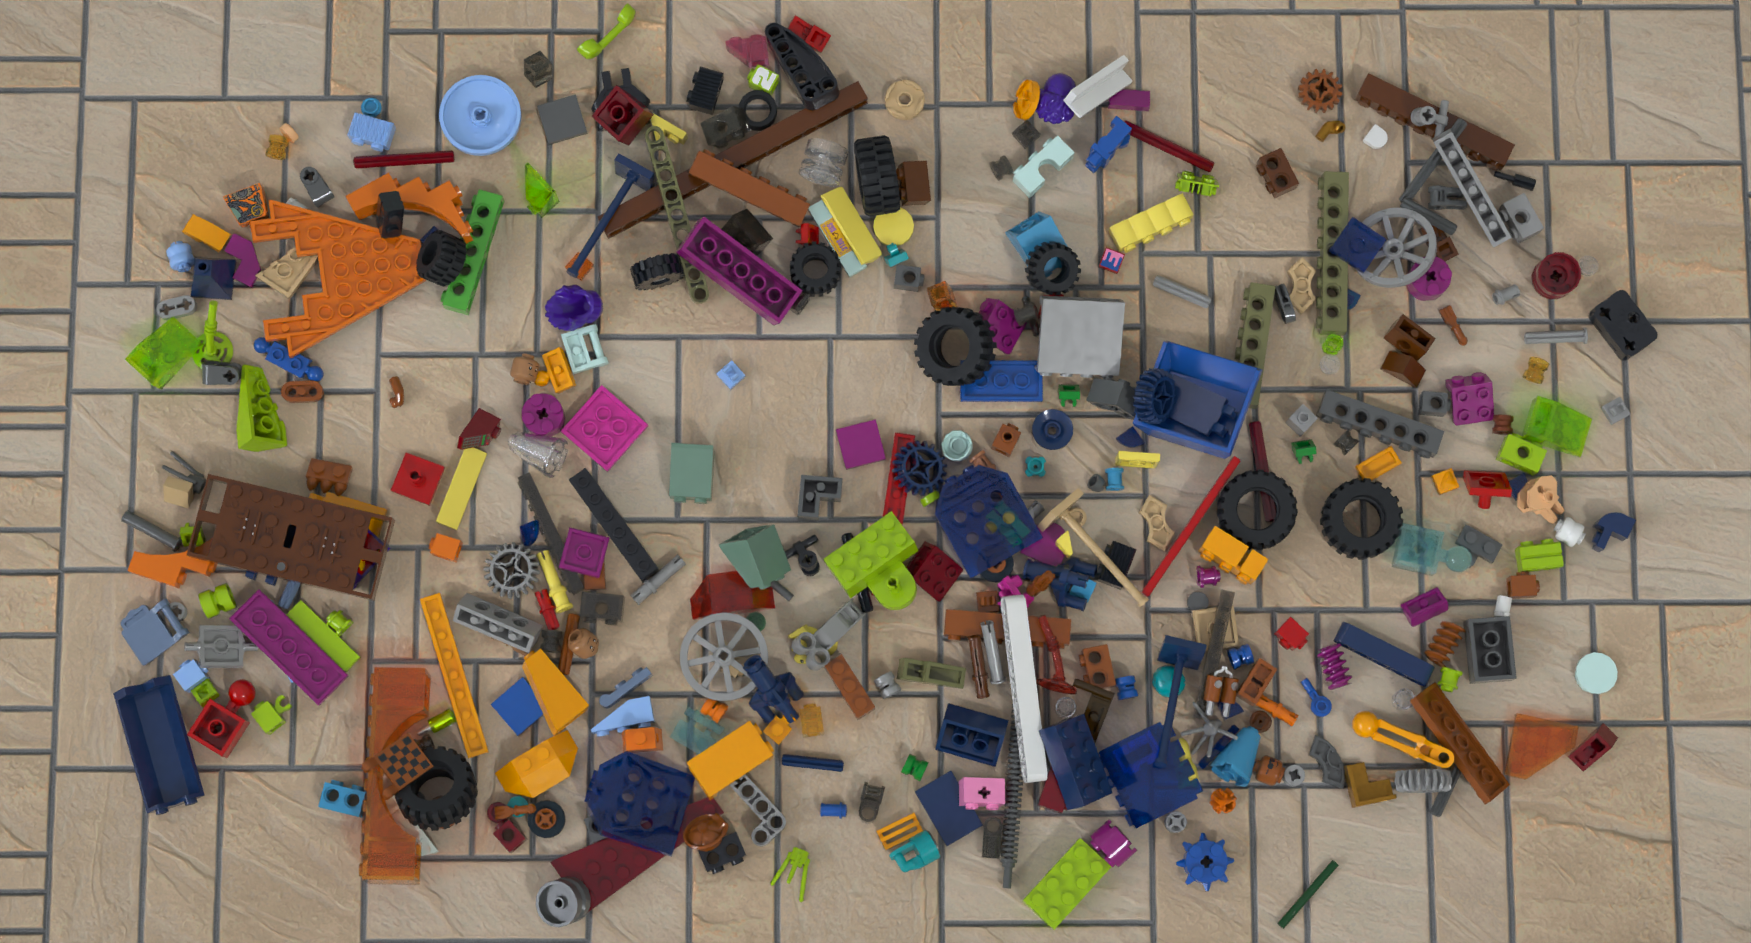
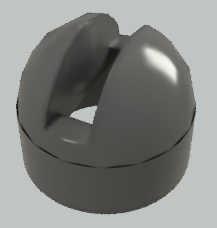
[1087,474,1106,492]

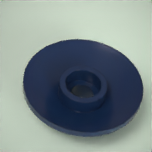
[1032,409,1073,450]

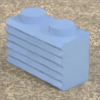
[347,112,396,152]

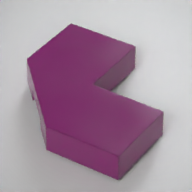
[224,233,261,288]

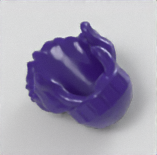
[1035,73,1076,124]
[545,285,603,331]

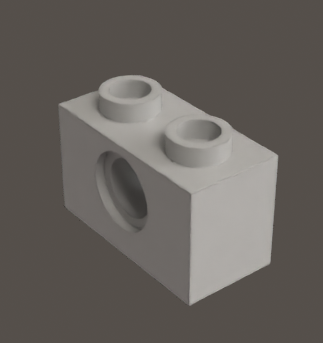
[1499,193,1544,244]

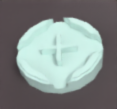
[1575,652,1618,694]

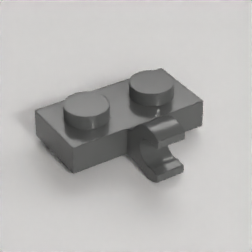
[1455,525,1503,568]

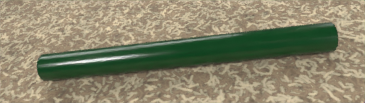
[1277,860,1339,929]

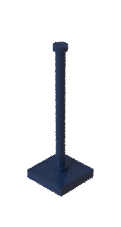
[566,153,655,278]
[1155,635,1207,768]

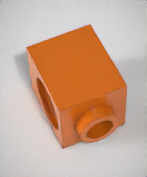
[429,533,463,563]

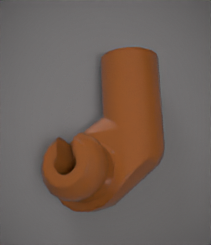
[389,376,404,408]

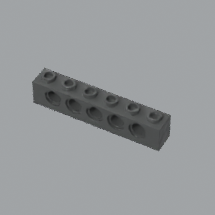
[1316,390,1444,459]

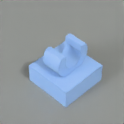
[716,360,746,390]

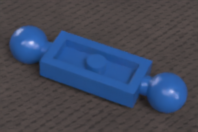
[253,337,324,382]

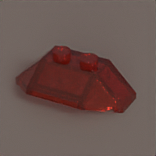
[690,571,775,620]

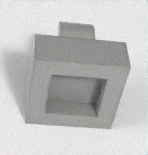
[1601,397,1630,425]

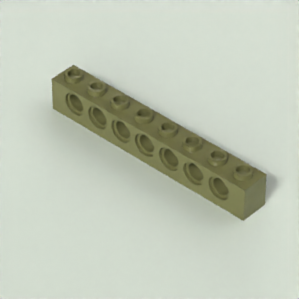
[1316,171,1349,336]

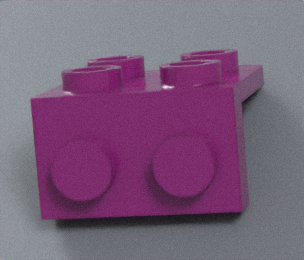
[979,298,1027,354]
[1445,372,1494,426]

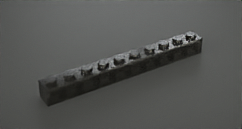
[517,472,584,595]
[1193,589,1235,720]

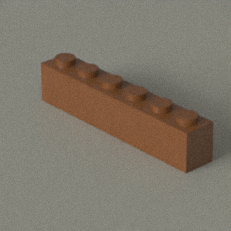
[688,149,810,227]
[944,609,1071,649]

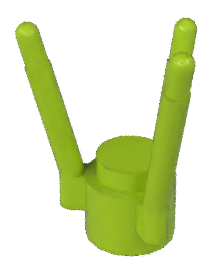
[770,847,810,902]

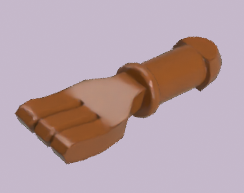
[1439,305,1468,346]
[494,804,536,820]

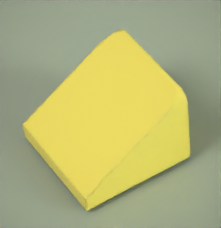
[1055,530,1073,558]

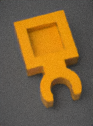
[763,715,797,745]

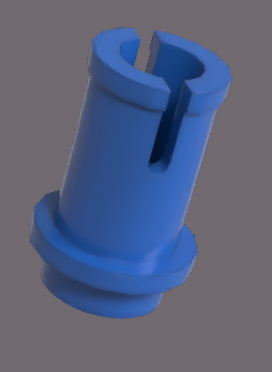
[820,802,847,819]

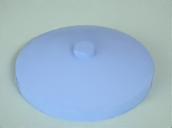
[439,75,521,156]

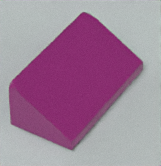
[1108,89,1150,112]
[1401,587,1449,627]

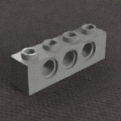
[453,593,543,653]

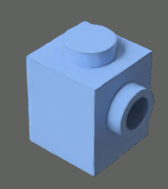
[173,659,210,693]

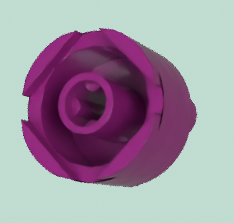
[1407,257,1452,301]
[522,393,565,438]
[1090,819,1138,868]

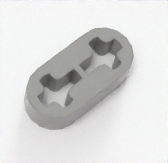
[156,295,197,320]

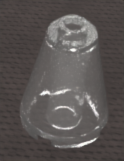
[508,432,568,478]

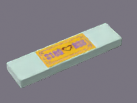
[808,200,867,278]

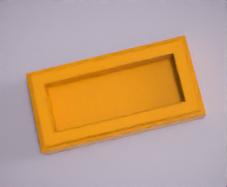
[1355,446,1402,481]

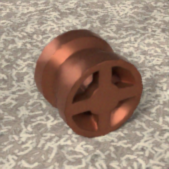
[1492,415,1514,435]

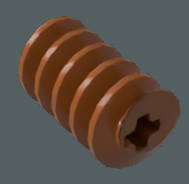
[1424,621,1466,668]

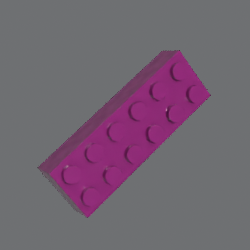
[676,217,803,326]

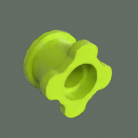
[326,610,354,637]
[1437,667,1463,693]

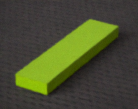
[286,600,361,673]

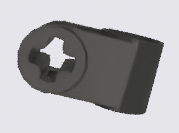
[300,167,335,208]
[202,361,242,385]

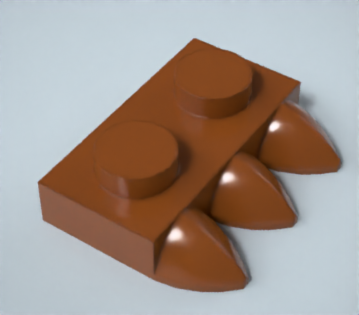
[306,458,353,496]

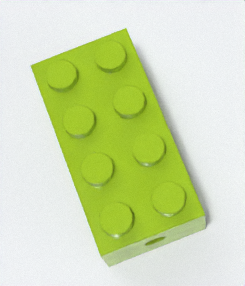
[1022,838,1111,930]

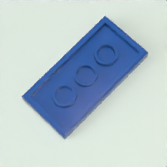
[960,360,1043,402]

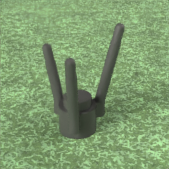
[162,451,206,495]

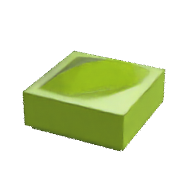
[191,678,220,708]

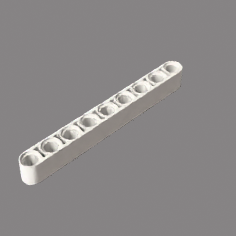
[1001,594,1048,783]

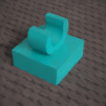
[884,243,909,267]

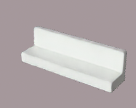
[1063,55,1132,118]

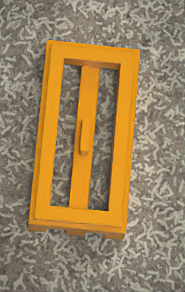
[876,813,923,850]

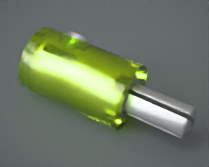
[417,708,457,737]

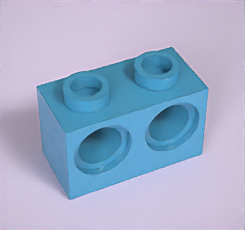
[318,780,369,818]

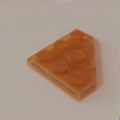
[1504,713,1579,780]

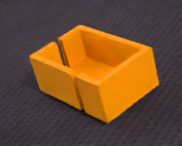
[1198,526,1268,585]

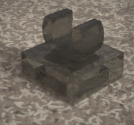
[1012,120,1041,149]

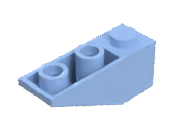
[591,696,655,737]

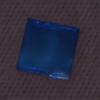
[1329,217,1387,273]

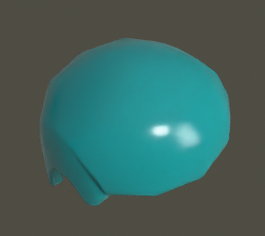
[1152,665,1186,698]

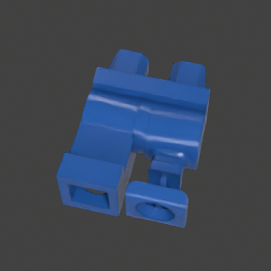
[1085,116,1132,173]

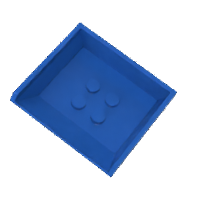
[1133,341,1263,459]

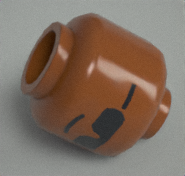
[1253,755,1285,786]

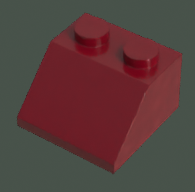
[592,85,654,146]

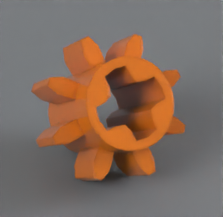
[1209,787,1237,814]

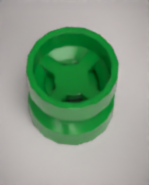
[901,754,929,781]

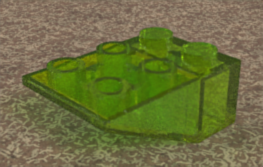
[125,317,203,390]
[1522,396,1592,457]

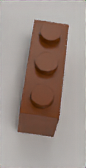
[824,654,875,720]

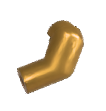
[1315,121,1346,142]

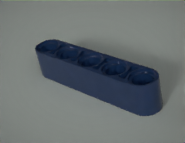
[1333,622,1435,687]

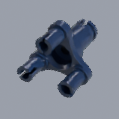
[1023,556,1098,612]
[743,655,804,723]

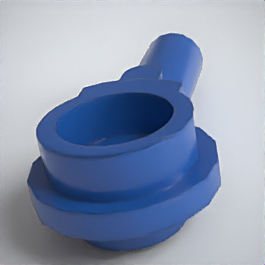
[1301,678,1332,717]

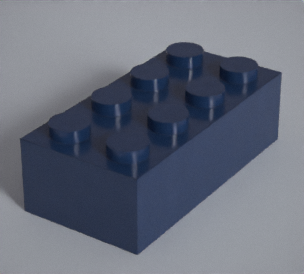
[1039,714,1113,810]

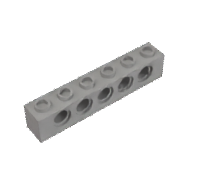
[1432,129,1512,248]

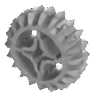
[483,542,540,599]
[1394,769,1452,793]

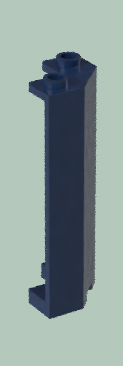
[113,675,205,815]

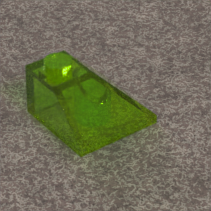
[525,163,560,218]

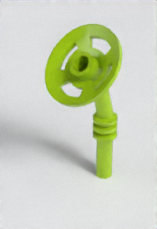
[192,300,233,369]

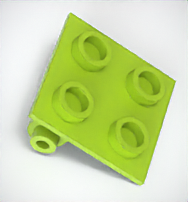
[1175,171,1219,197]

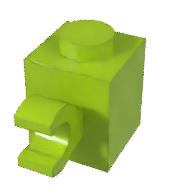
[251,695,292,735]

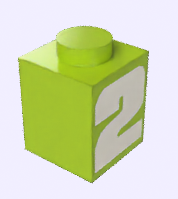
[747,64,780,96]

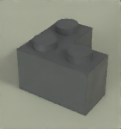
[1086,377,1136,420]
[798,475,843,521]

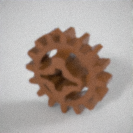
[1298,69,1342,113]

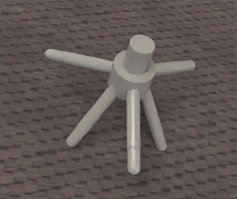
[1181,702,1238,758]

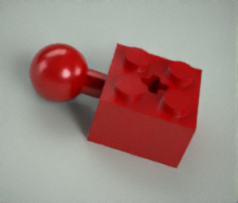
[187,679,256,758]

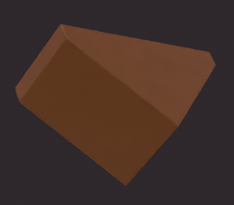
[1380,351,1426,388]

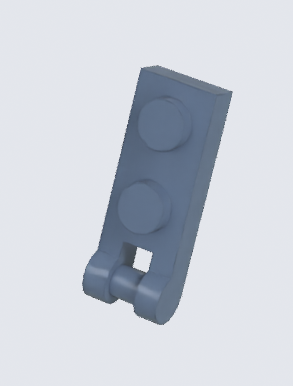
[599,667,653,708]

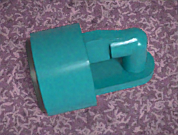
[889,830,941,873]

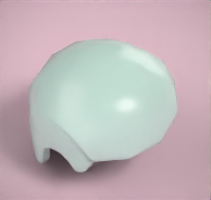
[941,430,973,461]

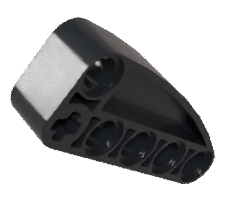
[765,23,839,110]

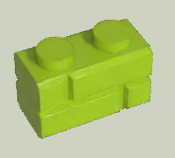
[1515,539,1564,572]

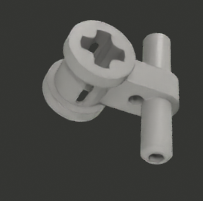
[1410,100,1449,137]

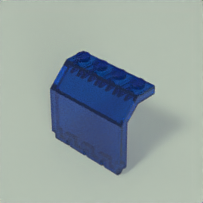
[1098,722,1203,829]

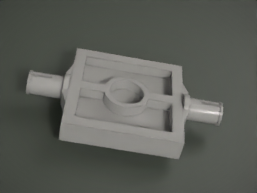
[184,625,258,668]

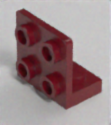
[906,541,963,602]

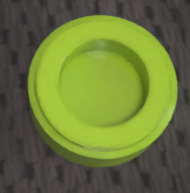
[920,491,941,507]

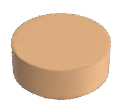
[279,123,299,143]

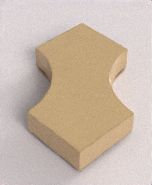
[1287,257,1317,314]
[1139,495,1175,552]

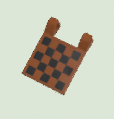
[361,733,433,800]

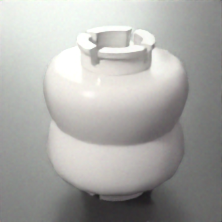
[1554,517,1586,547]

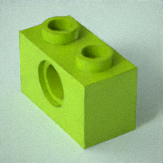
[1495,433,1547,476]

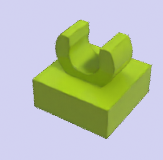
[180,523,205,547]

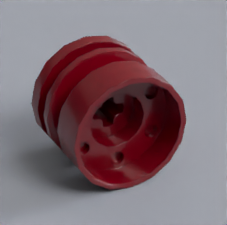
[1531,252,1581,300]

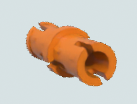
[1255,694,1299,727]

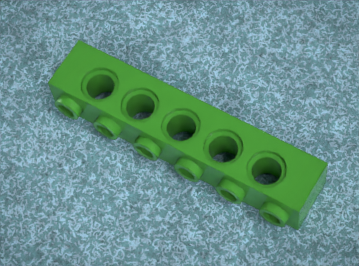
[441,189,505,316]

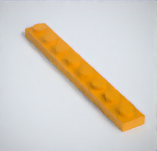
[420,593,489,759]

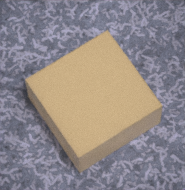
[163,476,194,509]

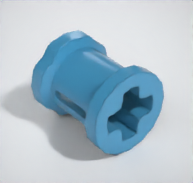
[1105,468,1124,491]

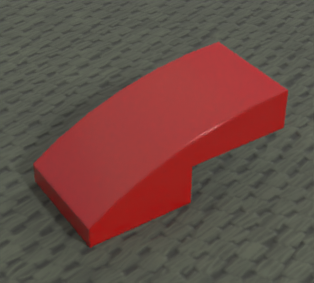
[787,15,831,53]

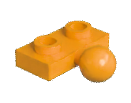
[534,347,576,393]

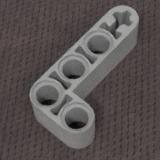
[729,774,786,847]

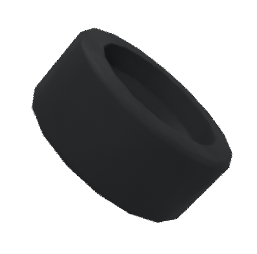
[739,90,777,131]

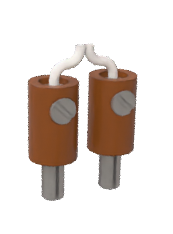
[1203,666,1239,717]

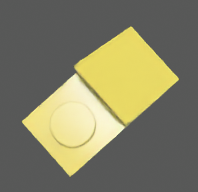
[651,113,688,145]

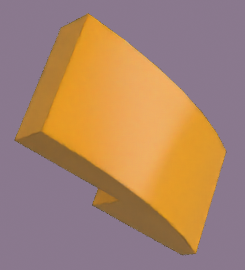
[182,214,231,253]

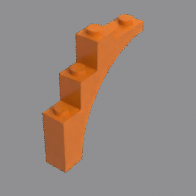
[346,173,473,244]
[127,538,217,589]

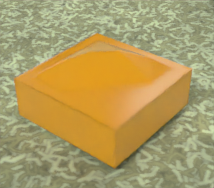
[1431,468,1459,495]

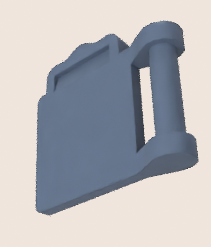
[120,598,190,665]

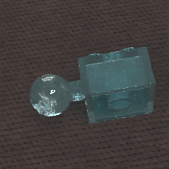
[1391,523,1472,576]

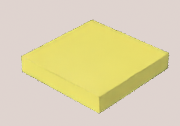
[1115,451,1160,469]

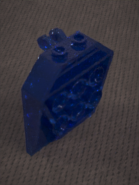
[935,465,1043,579]
[584,751,695,857]

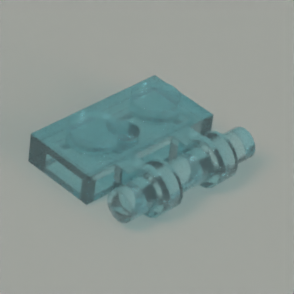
[670,707,724,754]

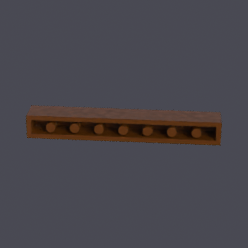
[1355,73,1515,171]

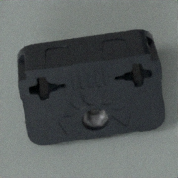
[1588,290,1658,361]

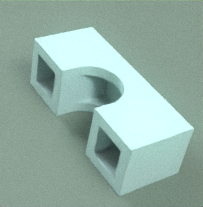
[1013,135,1075,198]

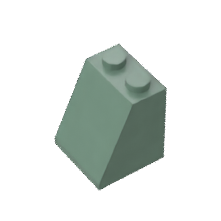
[669,443,715,504]
[719,524,791,590]

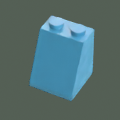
[1005,211,1068,278]

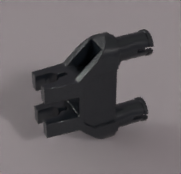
[591,68,651,131]

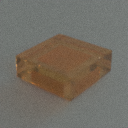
[565,252,594,281]

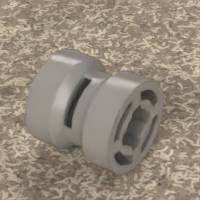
[874,671,901,699]

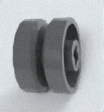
[536,876,591,927]

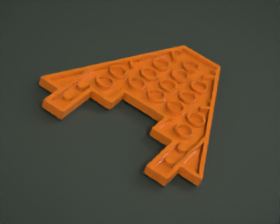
[250,200,426,358]

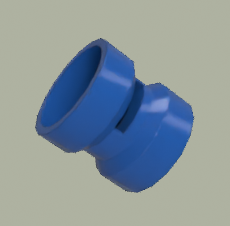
[1227,644,1254,669]
[1115,675,1138,700]

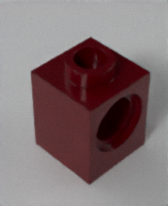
[493,820,528,853]

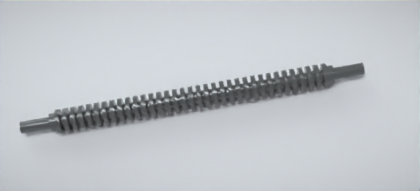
[1000,700,1023,889]

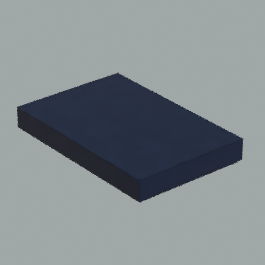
[915,771,983,847]

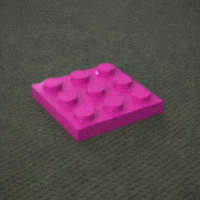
[561,385,648,472]

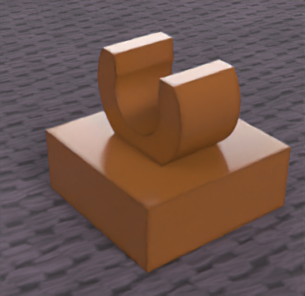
[976,590,999,613]

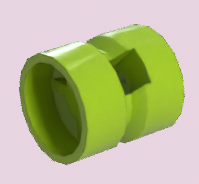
[198,583,237,619]

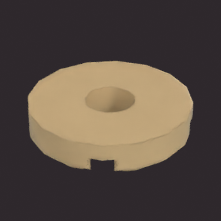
[885,80,925,120]

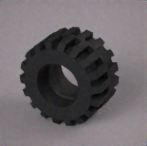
[416,230,467,287]
[790,241,841,297]
[1025,241,1081,296]

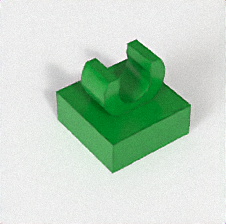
[1058,384,1080,407]
[1291,439,1317,464]

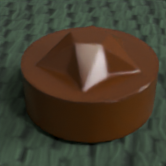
[1249,711,1272,733]

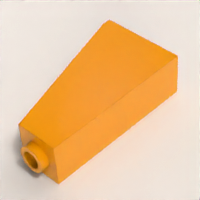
[522,648,589,736]

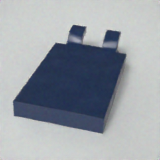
[1169,374,1238,438]

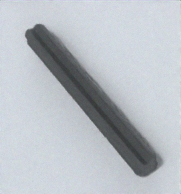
[1399,118,1467,202]

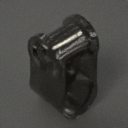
[859,782,885,824]

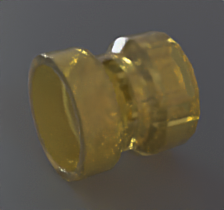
[265,134,290,160]
[1523,357,1550,384]

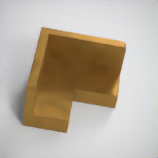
[1344,762,1397,808]

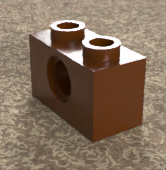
[1383,314,1436,361]

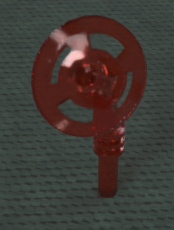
[1036,615,1077,695]

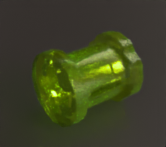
[1322,334,1343,356]

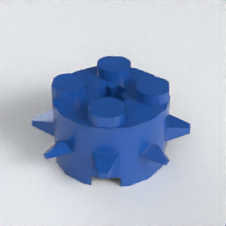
[1176,833,1234,891]

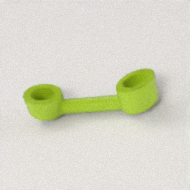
[577,3,636,60]

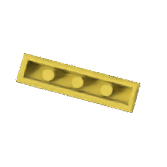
[821,187,882,265]
[436,448,487,530]

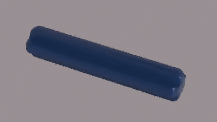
[782,754,844,772]

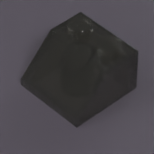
[721,209,773,256]

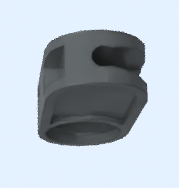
[1274,283,1296,324]

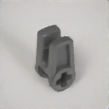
[1428,185,1467,210]

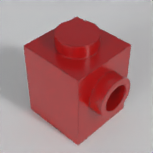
[1274,617,1309,651]

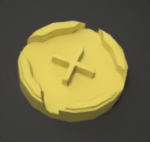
[873,207,914,247]

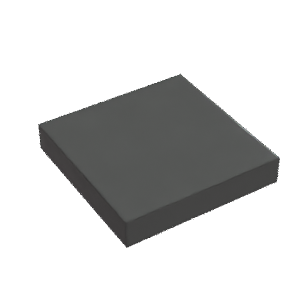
[537,94,588,145]

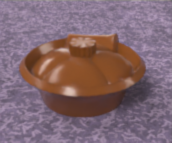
[683,813,728,851]

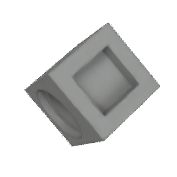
[1286,404,1318,437]

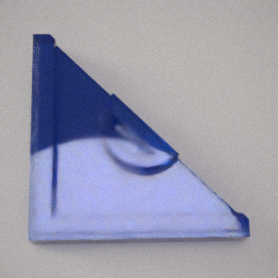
[1198,725,1239,769]

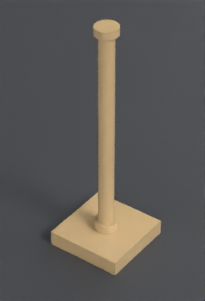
[1037,488,1149,607]

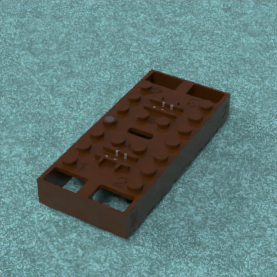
[187,474,395,601]

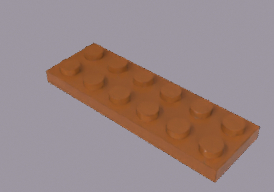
[1410,682,1510,805]

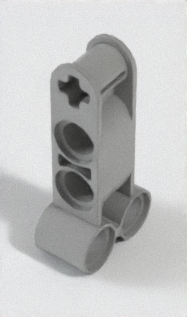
[791,598,866,671]

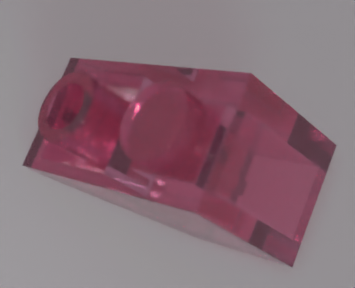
[726,34,769,68]

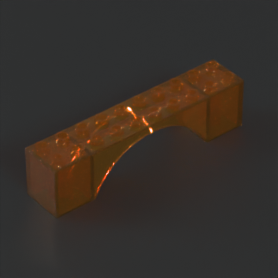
[359,667,431,885]

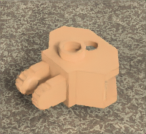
[1517,475,1564,524]

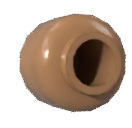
[510,353,539,385]
[568,628,599,659]

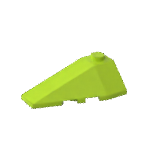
[236,364,287,452]

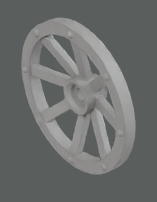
[1350,208,1437,288]
[680,613,768,701]

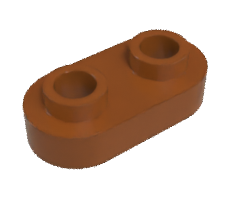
[281,381,324,403]

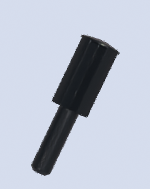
[1494,171,1536,191]

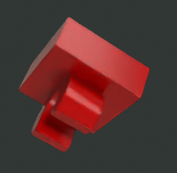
[796,223,819,245]

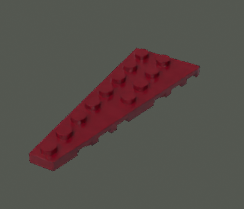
[550,797,724,912]

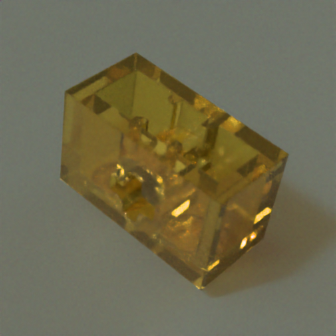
[799,703,824,738]

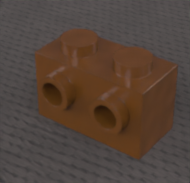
[896,161,931,206]

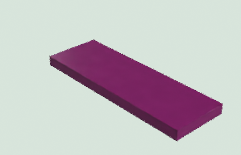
[229,589,349,706]

